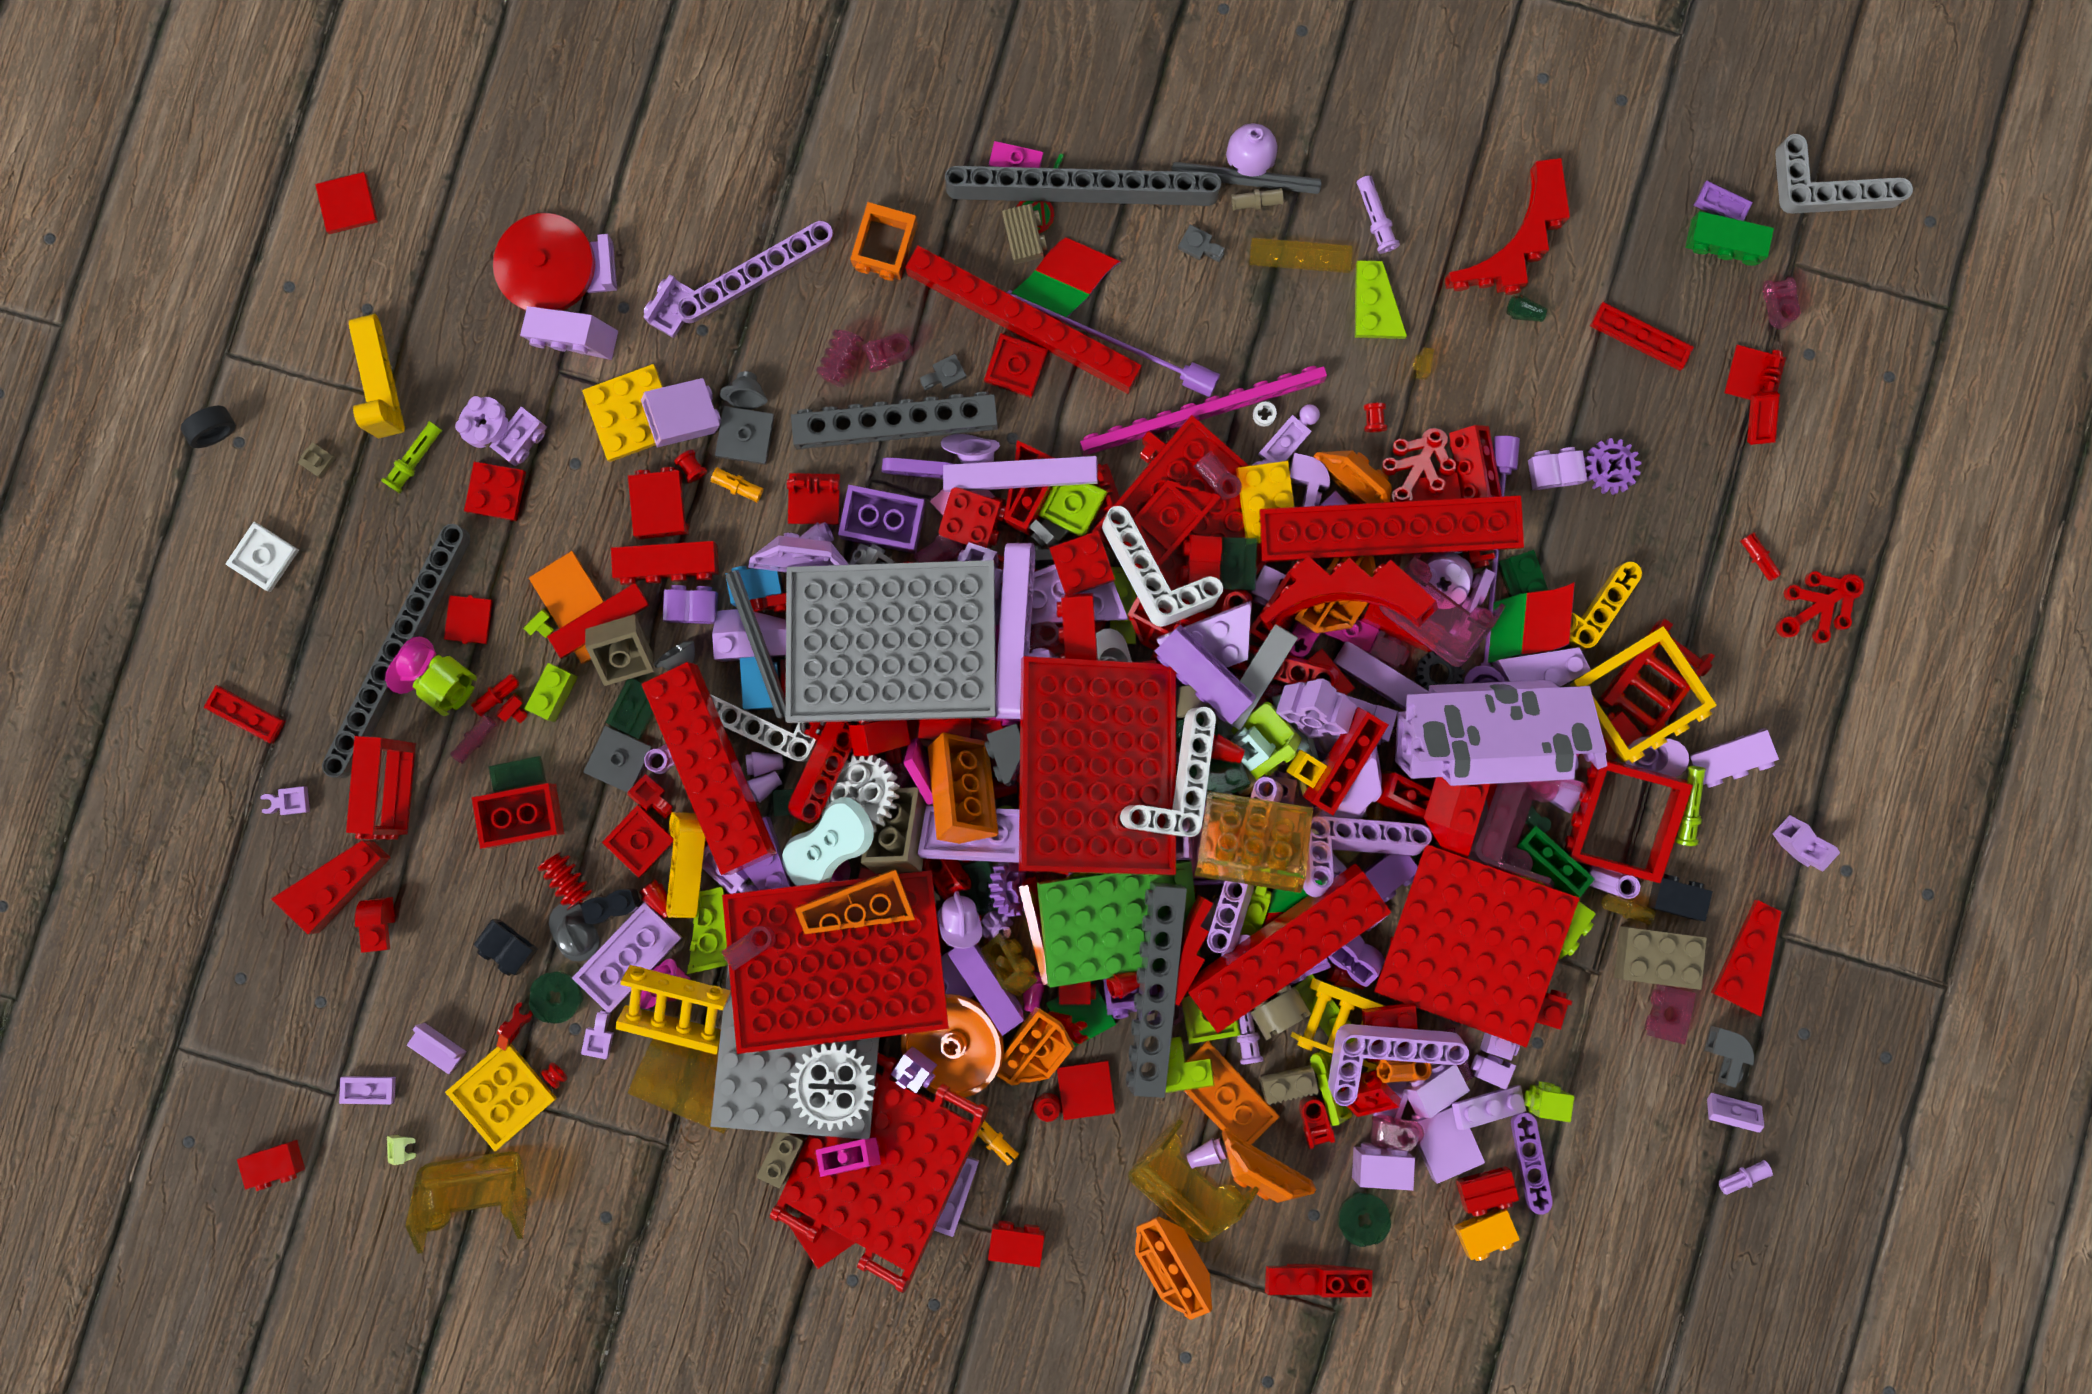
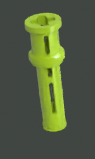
[381,421,442,494]
[1675,766,1706,846]

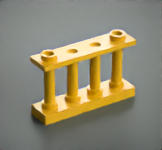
[616,965,731,1055]
[1291,978,1385,1072]

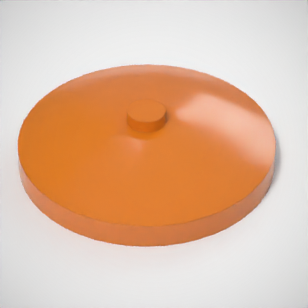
[901,994,1004,1098]

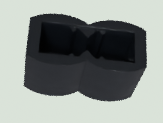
[581,889,641,924]
[474,918,538,976]

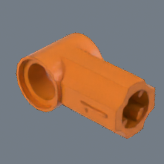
[1376,1060,1432,1083]

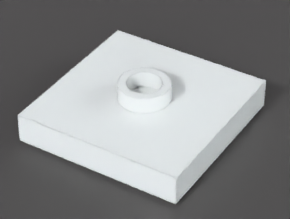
[226,522,299,592]

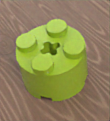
[413,655,477,716]

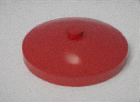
[493,213,595,311]

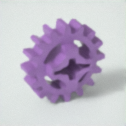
[1584,438,1641,495]
[989,862,1027,917]

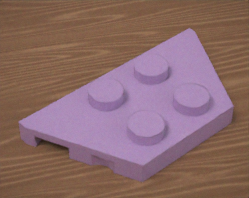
[1157,601,1252,668]

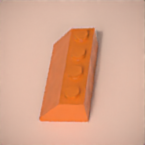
[928,733,999,844]

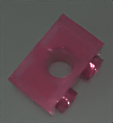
[1645,984,1696,1044]

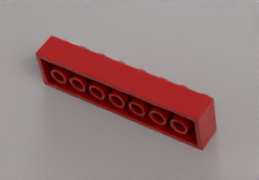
[641,662,777,875]
[1188,863,1392,1033]

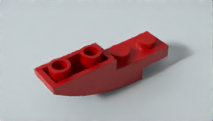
[1265,1264,1373,1297]

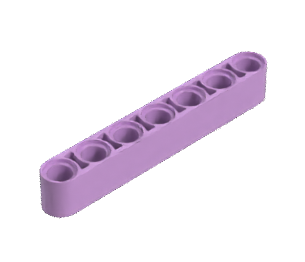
[677,221,832,323]
[995,543,1035,719]
[1207,777,1283,953]

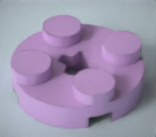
[455,396,508,448]

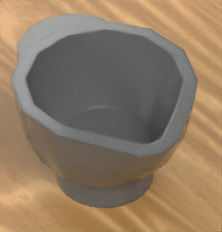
[720,371,768,409]
[654,641,695,671]

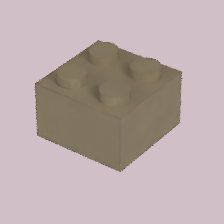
[585,614,654,686]

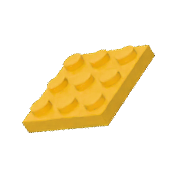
[582,364,663,462]
[445,1044,557,1152]

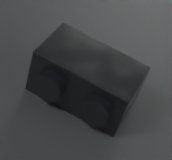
[1647,874,1713,922]

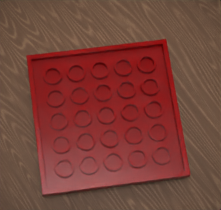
[1091,415,1295,617]
[1374,844,1580,1048]

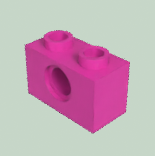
[816,1138,881,1177]

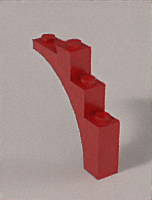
[1445,158,1570,295]
[1259,556,1438,631]

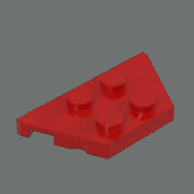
[1132,480,1221,567]

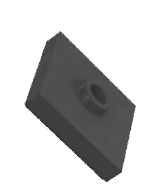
[715,406,775,465]
[583,726,653,792]

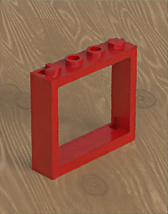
[346,736,416,840]
[1564,759,1693,883]

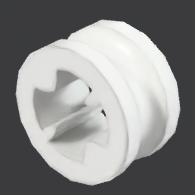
[1253,402,1277,427]

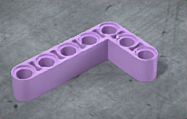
[1300,816,1432,897]
[1328,1024,1469,1106]

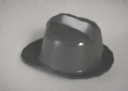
[549,904,599,961]

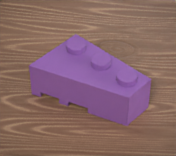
[743,817,793,890]

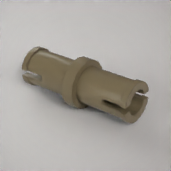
[1231,188,1283,211]

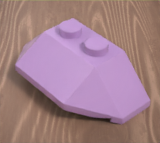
[748,533,849,572]
[1309,746,1383,820]

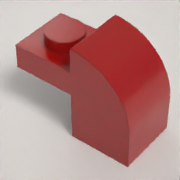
[355,897,395,953]

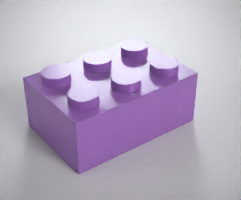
[838,485,926,554]

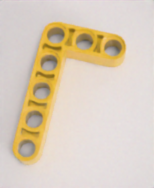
[349,314,405,439]

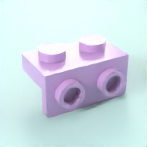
[644,275,694,338]
[489,407,547,466]

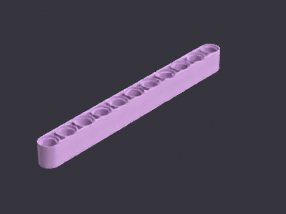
[1333,642,1582,813]

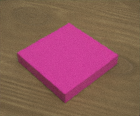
[904,737,933,805]

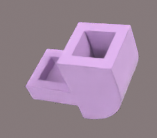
[1289,453,1330,507]
[1773,815,1840,872]

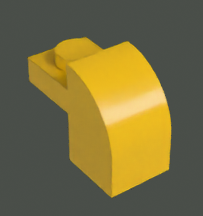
[1286,749,1327,788]

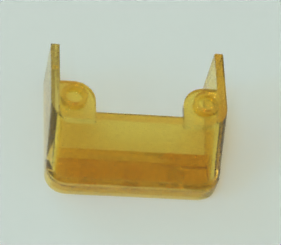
[1128,1118,1260,1243]
[405,1151,528,1254]

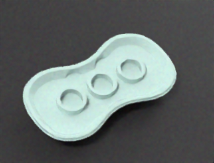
[782,797,874,886]

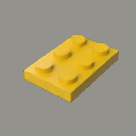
[1236,461,1294,545]

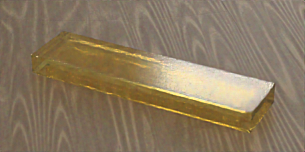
[1249,238,1352,273]

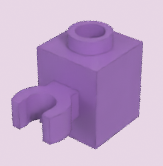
[891,1046,937,1093]

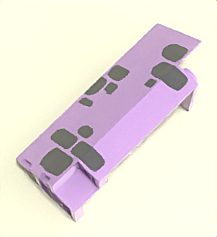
[1395,680,1607,786]

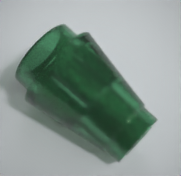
[1506,295,1547,322]

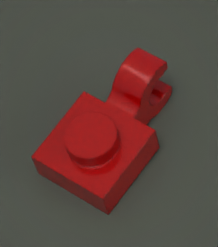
[627,774,673,819]
[496,1002,534,1051]

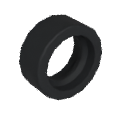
[180,405,236,448]

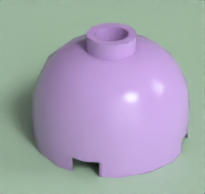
[1226,123,1277,177]

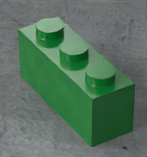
[1685,211,1774,266]
[1509,826,1595,898]

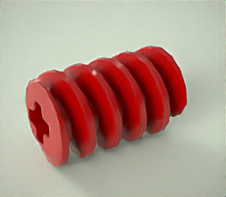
[538,852,593,910]

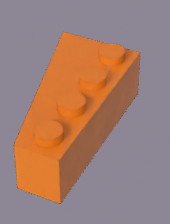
[795,868,915,934]

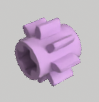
[982,911,1013,943]

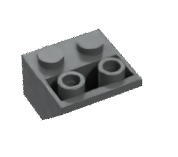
[984,724,1020,787]

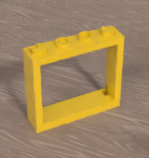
[1570,626,1717,763]

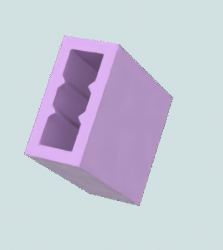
[641,378,721,448]
[1407,1101,1485,1184]

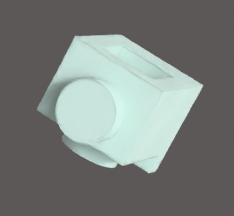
[1233,726,1276,771]

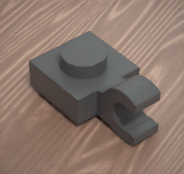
[1178,224,1225,262]
[920,354,966,391]

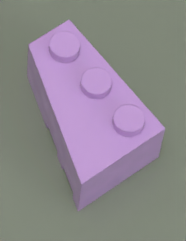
[520,306,618,360]
[1492,648,1591,687]
[1690,727,1779,788]

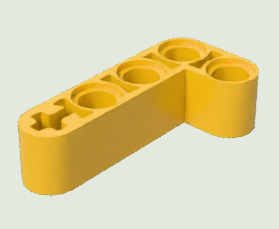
[1569,562,1642,650]
[666,812,705,918]

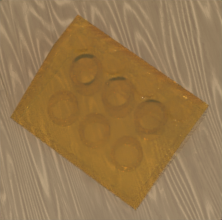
[1195,791,1313,893]
[627,1039,729,1134]

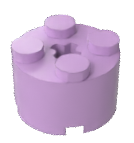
[1418,552,1473,609]

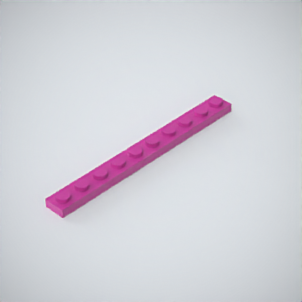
[1080,366,1327,457]

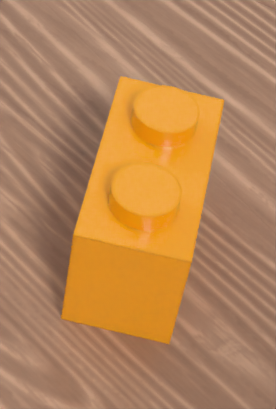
[1454,1207,1520,1261]

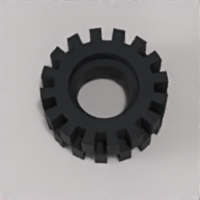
[1414,649,1464,691]

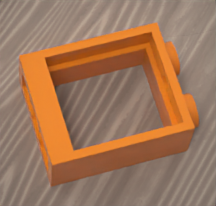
[850,202,918,281]

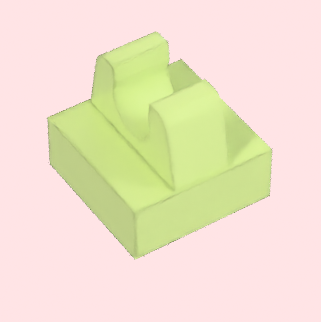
[387,1135,416,1165]

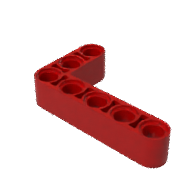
[1222,590,1339,687]

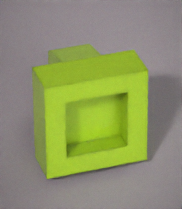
[523,608,554,638]

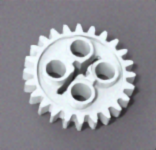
[822,754,900,833]
[789,1043,876,1131]

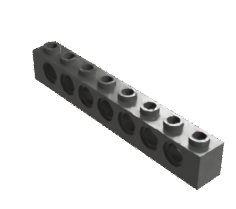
[791,392,998,450]
[1126,882,1187,1098]

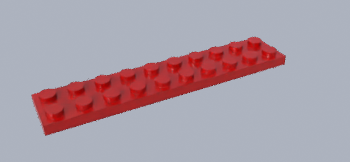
[1259,496,1524,562]

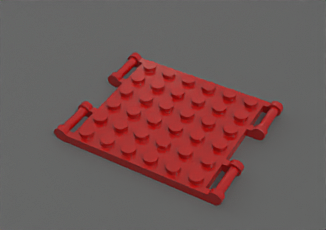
[770,1053,989,1293]

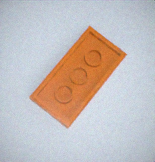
[529,551,604,664]
[1184,1041,1280,1145]

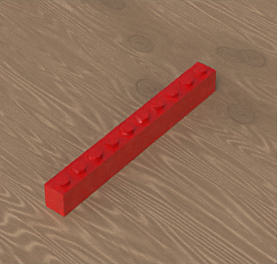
[906,245,1142,394]

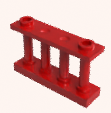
[1597,619,1715,737]

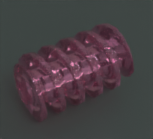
[816,330,864,387]

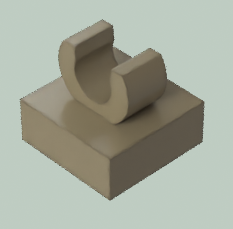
[297,442,336,479]

